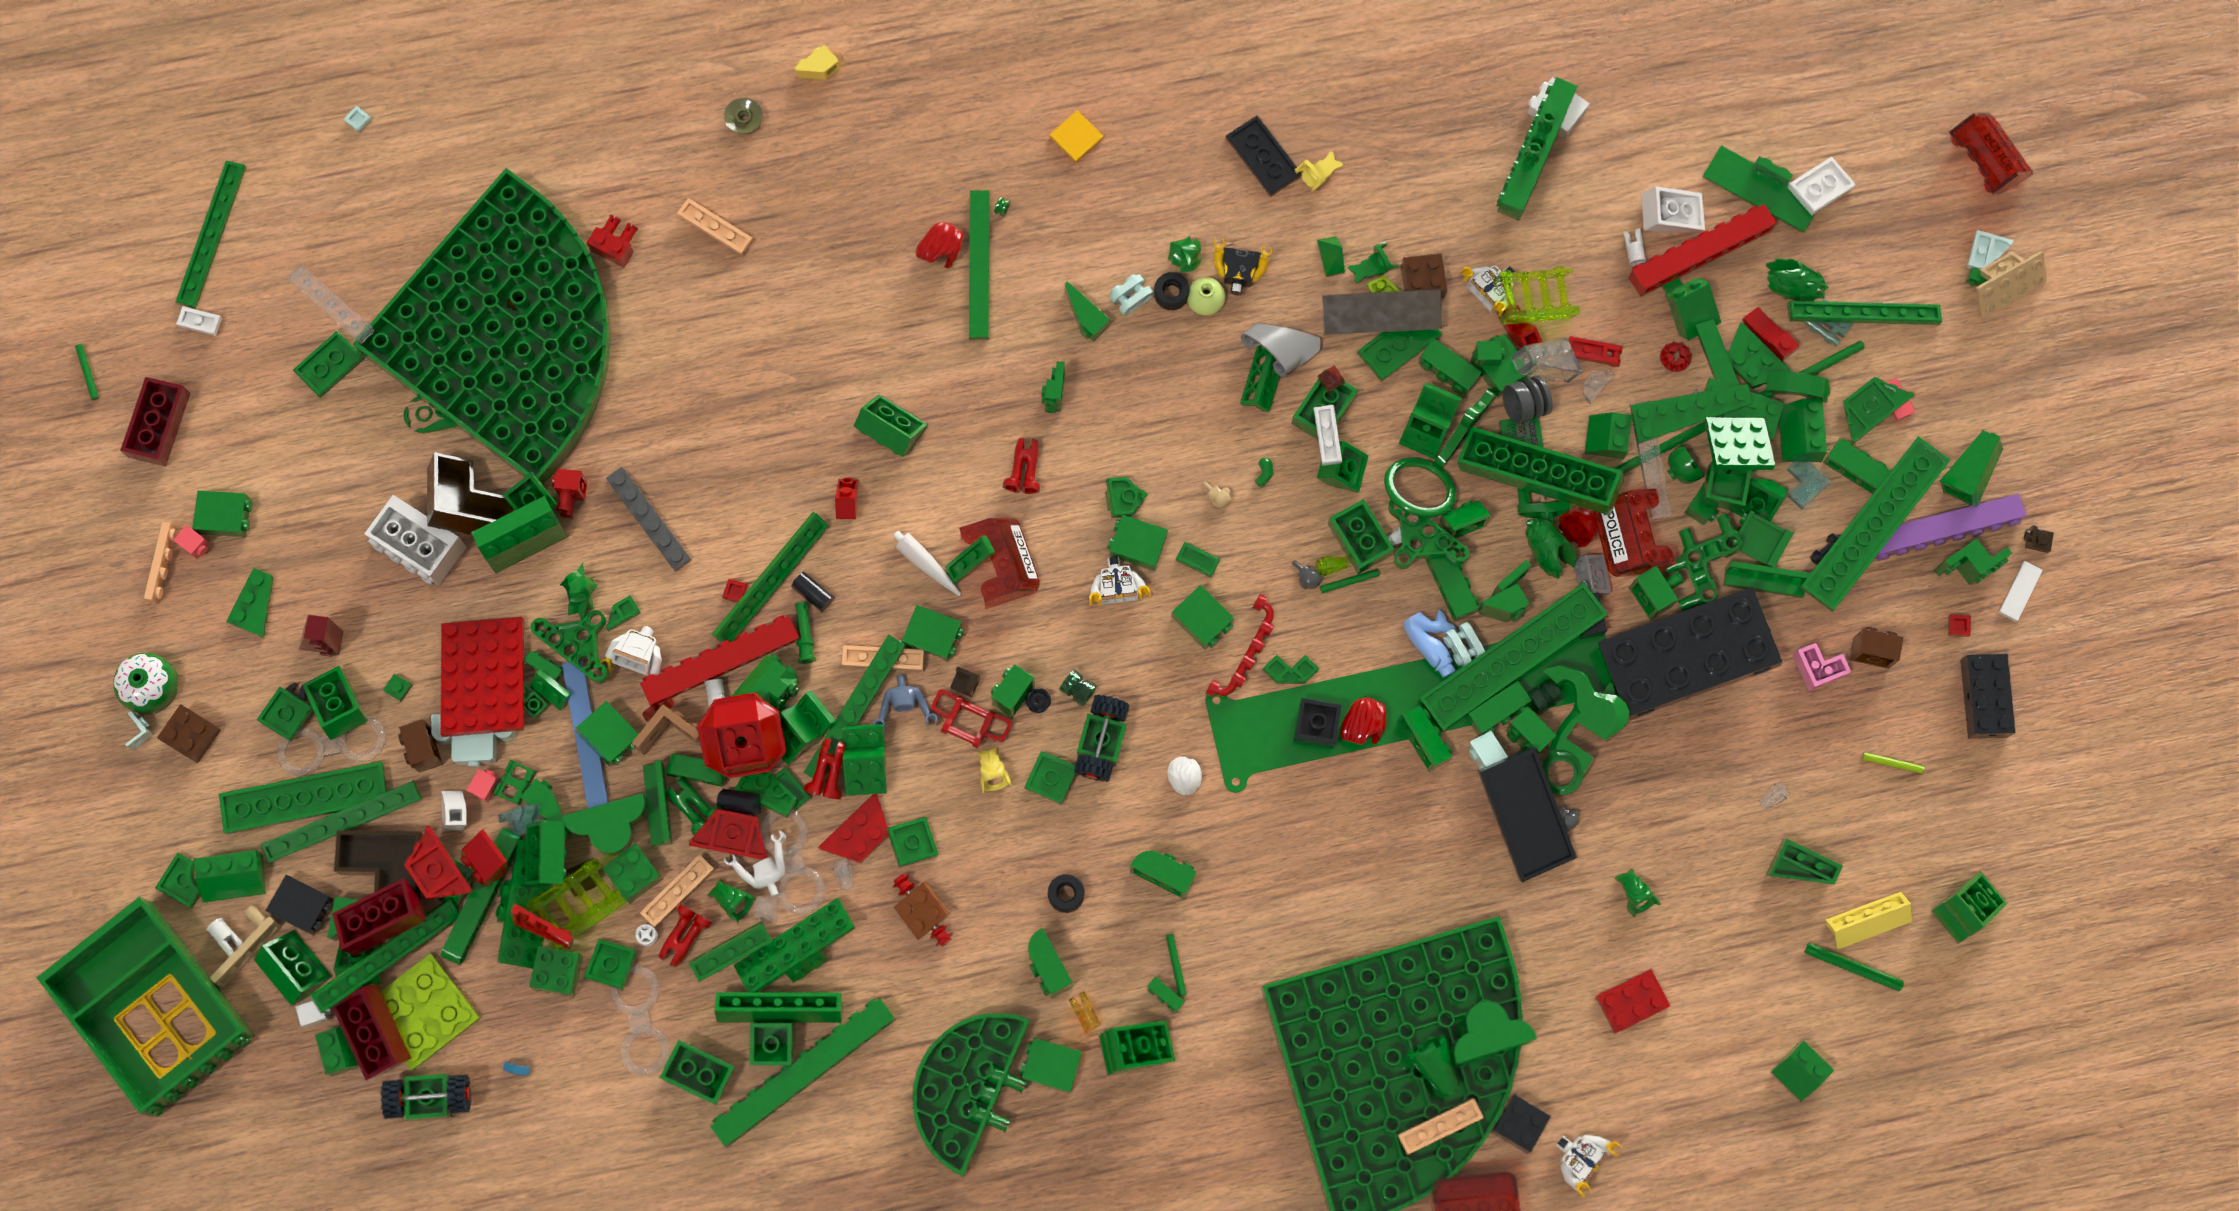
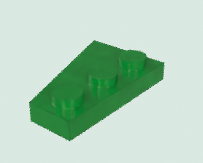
[226,568,274,638]
[734,772,798,818]

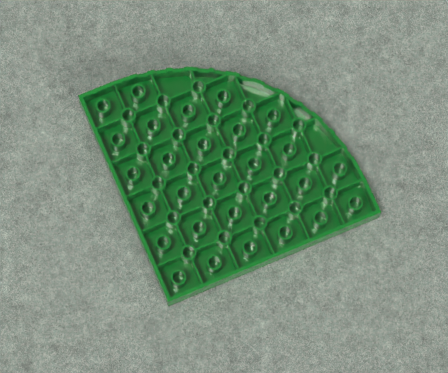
[353,168,611,485]
[1261,916,1523,1211]

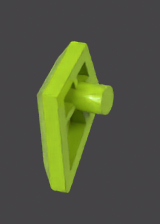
[1367,276,1400,293]

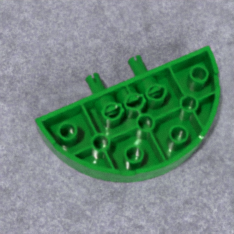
[1496,77,1578,221]
[912,1013,1030,1178]

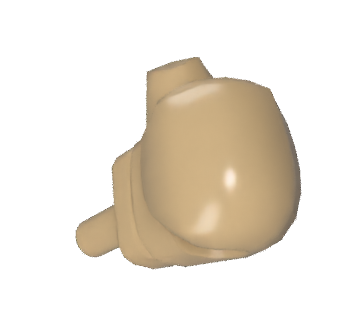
[1202,481,1231,509]

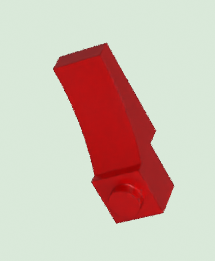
[1742,307,1799,361]

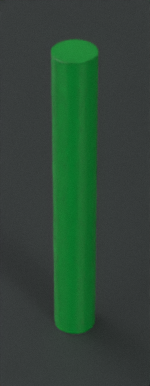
[75,344,99,400]
[1320,569,1379,594]
[1166,934,1187,996]

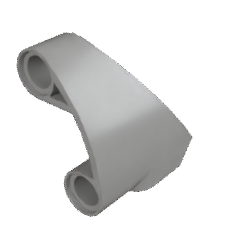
[1241,324,1320,377]

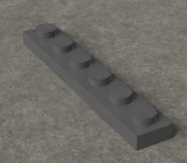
[606,467,692,572]

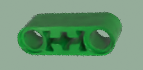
[666,754,726,787]

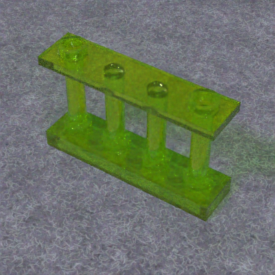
[1493,266,1580,325]
[526,858,626,949]

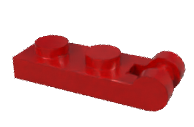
[1565,336,1623,367]

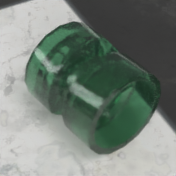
[1059,669,1097,707]
[1527,678,1564,715]

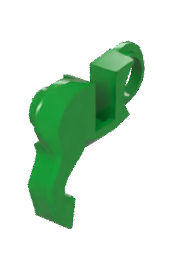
[1542,665,1630,795]

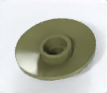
[724,98,763,134]

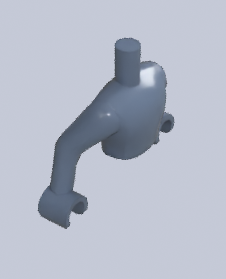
[873,674,938,731]

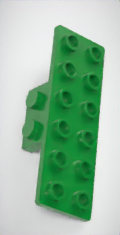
[1703,145,1815,233]
[496,840,551,969]
[734,898,855,992]

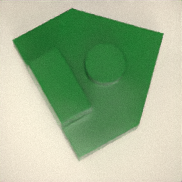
[1105,477,1148,518]

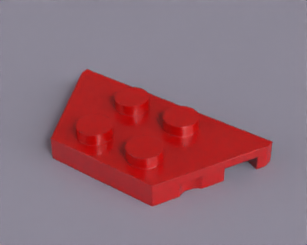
[818,794,889,864]
[689,808,768,860]
[404,826,473,900]

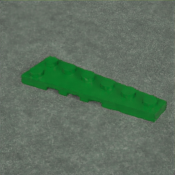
[1630,384,1752,444]

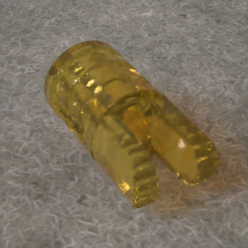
[1069,991,1101,1033]

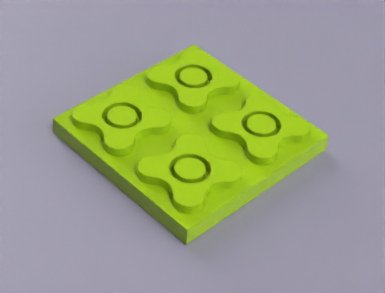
[380,953,481,1071]

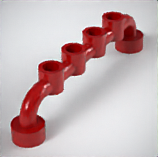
[1206,594,1274,697]

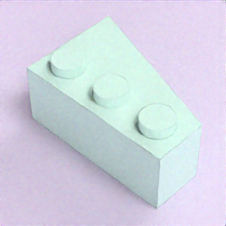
[1469,731,1508,770]

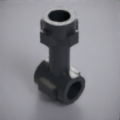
[1810,533,1840,565]

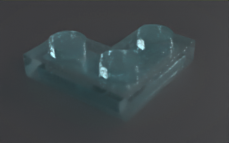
[1787,461,1831,509]

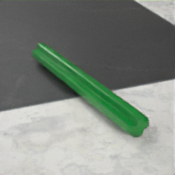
[1804,943,1904,991]

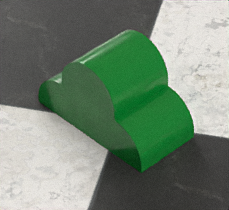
[562,793,647,856]
[1931,871,2008,944]
[1450,1001,1537,1066]
[1098,1020,1176,1076]

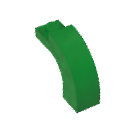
[1766,371,1830,403]

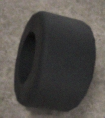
[1154,272,1189,310]
[1048,874,1085,913]

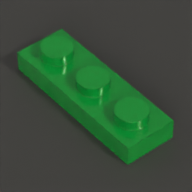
[945,535,995,584]

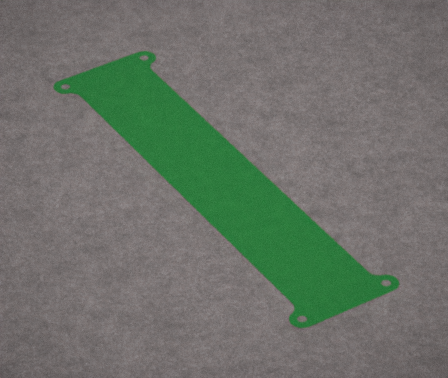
[1205,634,1617,793]

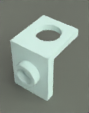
[125,711,153,750]

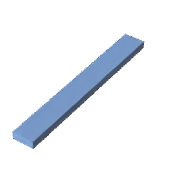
[562,660,609,808]

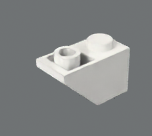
[441,791,467,832]

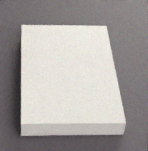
[1787,157,1856,215]

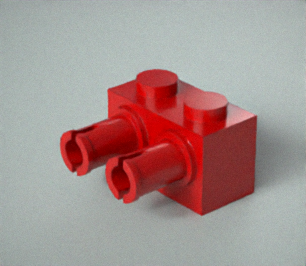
[586,214,638,268]
[552,469,588,518]

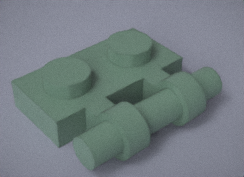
[1804,299,1854,346]

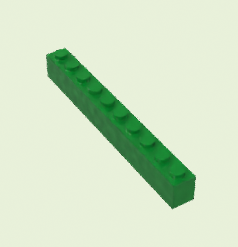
[710,998,896,1148]

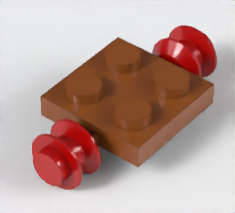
[892,874,953,947]

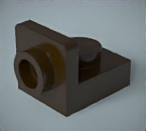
[2023,525,2054,553]

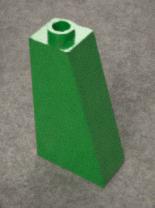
[1940,430,2003,507]

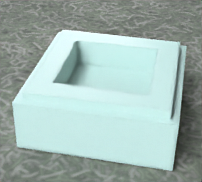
[343,106,372,133]

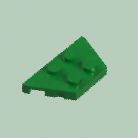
[1728,322,1792,389]
[1843,377,1915,444]

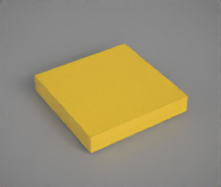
[1049,110,1104,163]

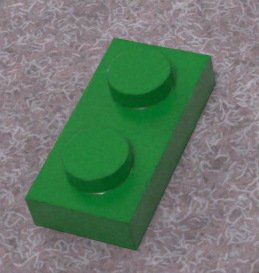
[530,669,571,710]

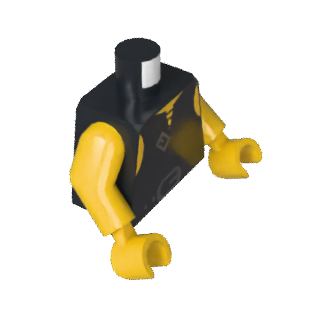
[1213,238,1273,295]

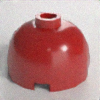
[1559,507,1599,547]

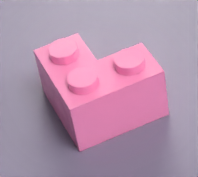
[1792,643,1851,692]

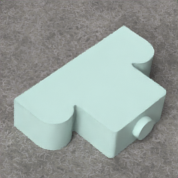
[431,714,517,768]

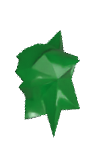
[1168,236,1201,272]
[560,562,598,621]

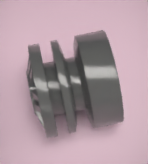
[1503,375,1553,424]

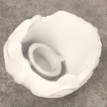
[1167,756,1202,796]

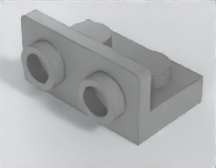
[1574,555,1612,595]

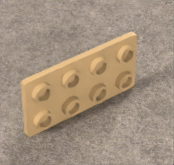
[1976,251,2047,318]

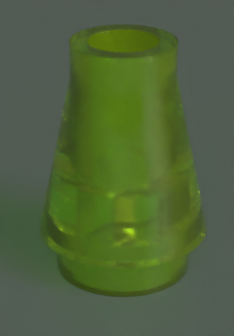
[1316,557,1347,576]

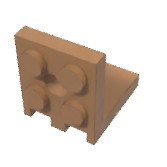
[632,704,701,755]

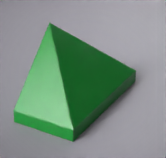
[1317,236,1345,277]

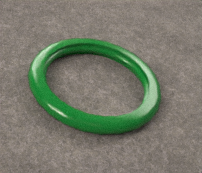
[1384,457,1456,518]

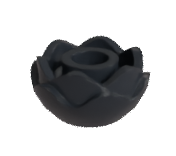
[1026,688,1051,713]

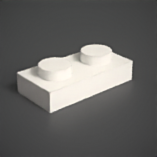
[176,306,222,336]

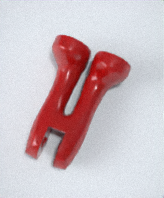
[1003,437,1040,494]
[803,739,845,800]
[658,903,712,968]

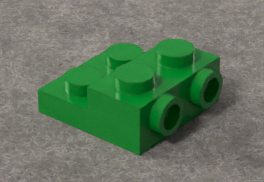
[1041,361,1065,413]

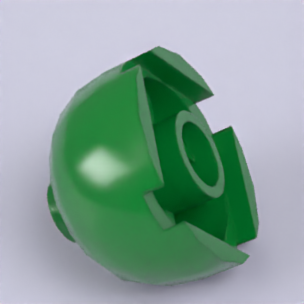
[1667,444,1704,484]

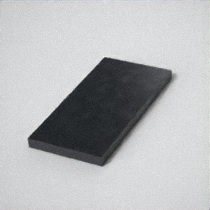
[1478,746,1577,883]

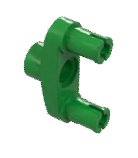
[1517,488,1573,524]

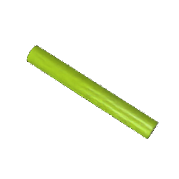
[1862,752,1924,774]

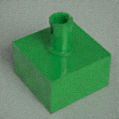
[1629,566,1684,621]

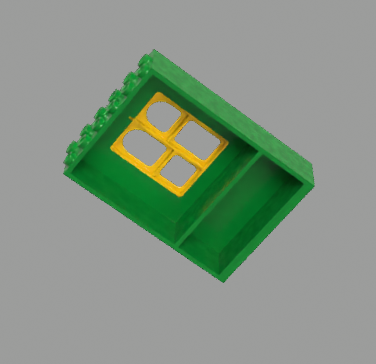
[36,897,255,1117]

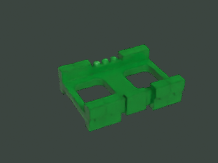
[493,759,537,806]

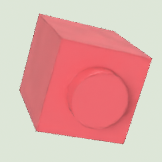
[173,525,210,559]
[466,769,500,803]

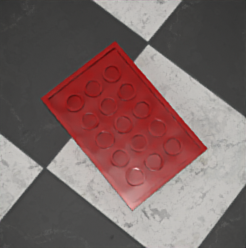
[440,617,524,737]

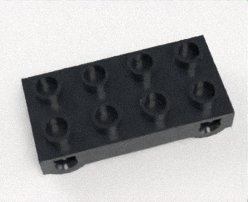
[1598,587,1782,720]

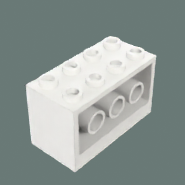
[364,495,467,586]

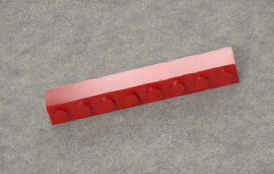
[1629,204,1777,297]
[640,615,799,707]

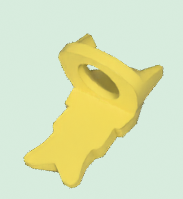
[1295,151,1343,192]
[977,747,1012,793]

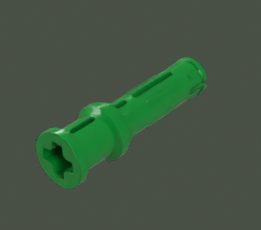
[795,602,816,664]

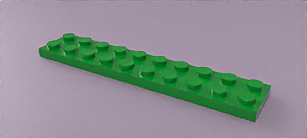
[1800,436,1951,612]
[1419,583,1608,731]

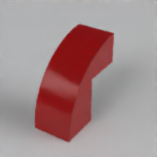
[1496,303,1543,353]

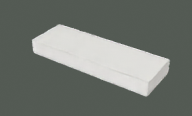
[1314,405,1342,466]
[1998,561,2043,622]

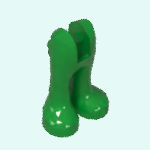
[666,778,722,835]

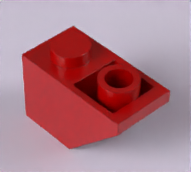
[835,478,859,519]

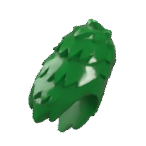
[1765,258,1828,301]
[1525,518,1577,579]

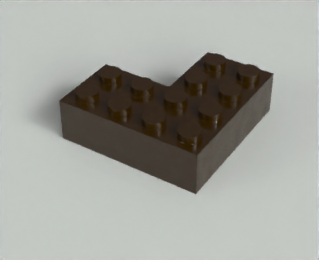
[427,452,513,535]
[334,830,424,902]

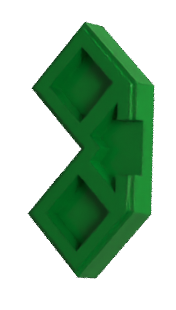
[1262,655,1319,684]

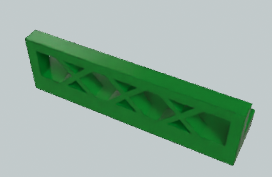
[1240,345,1280,412]
[1723,561,1810,598]
[643,760,673,847]
[689,921,772,982]

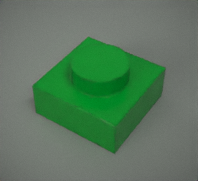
[383,673,413,702]

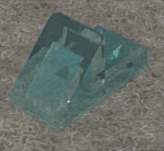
[498,805,540,834]

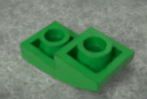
[524,682,548,719]

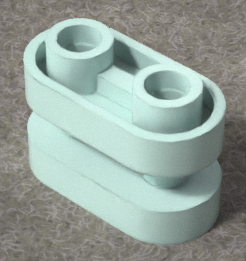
[1109,274,1154,316]
[1443,622,1485,667]

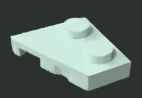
[1967,230,2014,270]

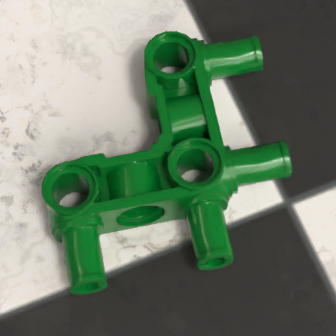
[1664,513,1743,611]

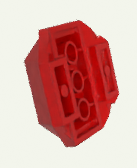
[697,693,786,778]

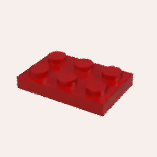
[1596,969,1671,1034]

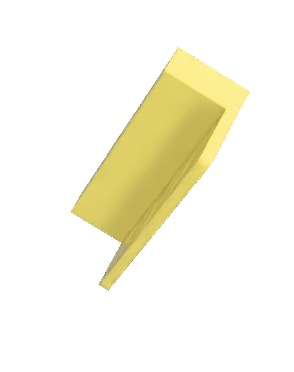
[1826,892,1912,949]

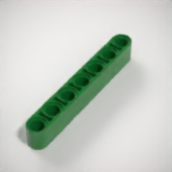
[440,828,523,965]

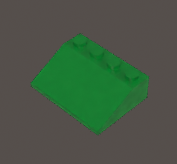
[471,496,568,573]

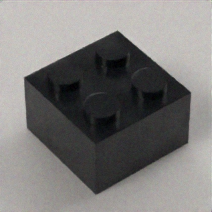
[1293,698,1342,749]
[1491,1094,1551,1154]

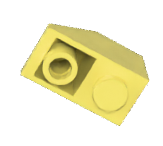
[795,44,840,80]

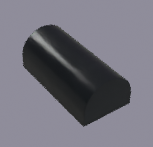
[791,572,835,613]
[717,789,761,815]

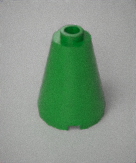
[1407,1035,1459,1097]

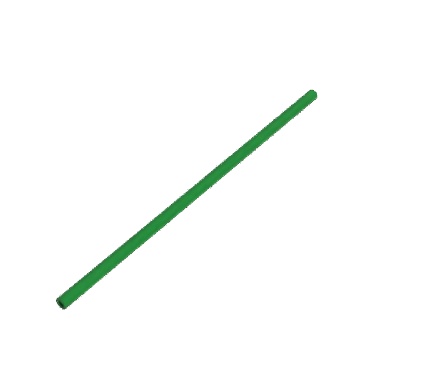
[1614,341,1865,474]

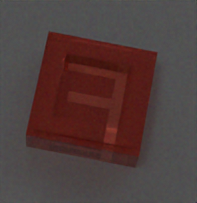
[1317,365,1345,393]

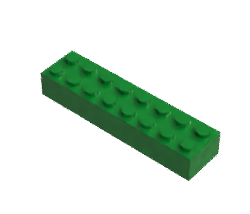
[1457,426,1624,516]

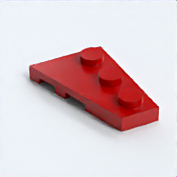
[511,904,574,949]

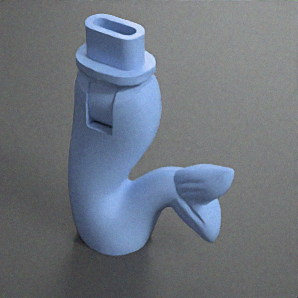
[1402,610,1457,678]

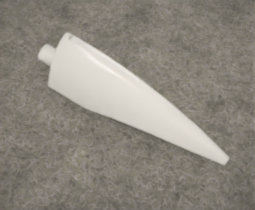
[893,531,962,596]

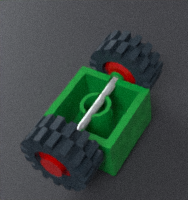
[1074,695,1130,782]
[380,1074,471,1121]

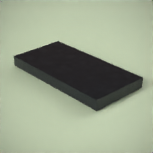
[1226,115,1302,197]

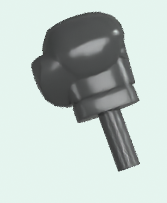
[1292,560,1322,590]
[1557,805,1580,831]

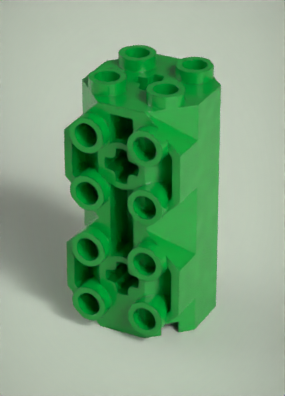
[732,653,800,742]

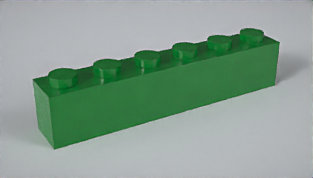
[714,992,843,1023]

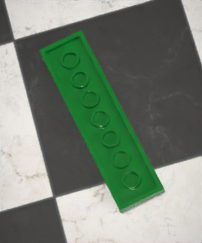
[219,761,387,835]

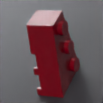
[299,615,344,657]

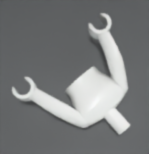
[724,831,786,898]

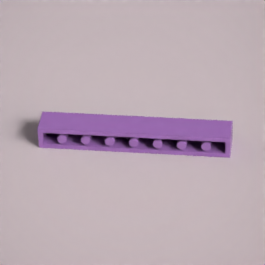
[1874,494,2027,561]

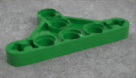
[1434,388,1497,468]
[1388,499,1469,569]
[530,610,609,684]

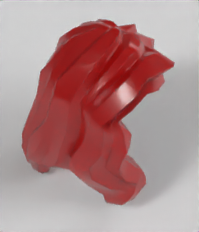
[916,222,964,269]
[1341,697,1386,745]

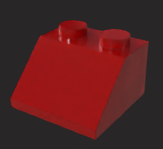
[460,829,507,888]

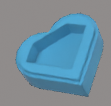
[502,1061,531,1076]

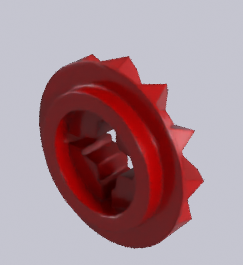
[1660,341,1692,372]

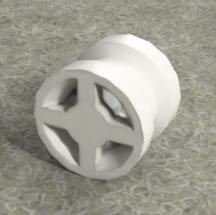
[635,924,658,947]

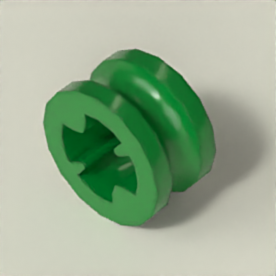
[994,197,1010,216]

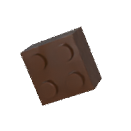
[1401,253,1447,298]
[1850,627,1904,669]
[157,704,221,763]
[398,719,443,773]

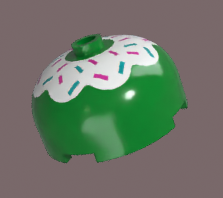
[113,652,178,715]

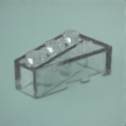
[1511,338,1583,383]

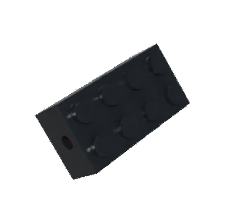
[1960,654,2016,739]

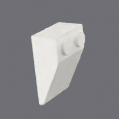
[1641,186,1705,233]

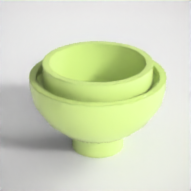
[1187,277,1225,316]

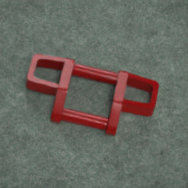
[931,689,1012,749]

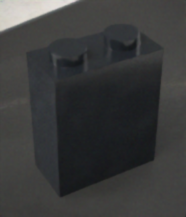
[265,874,334,936]

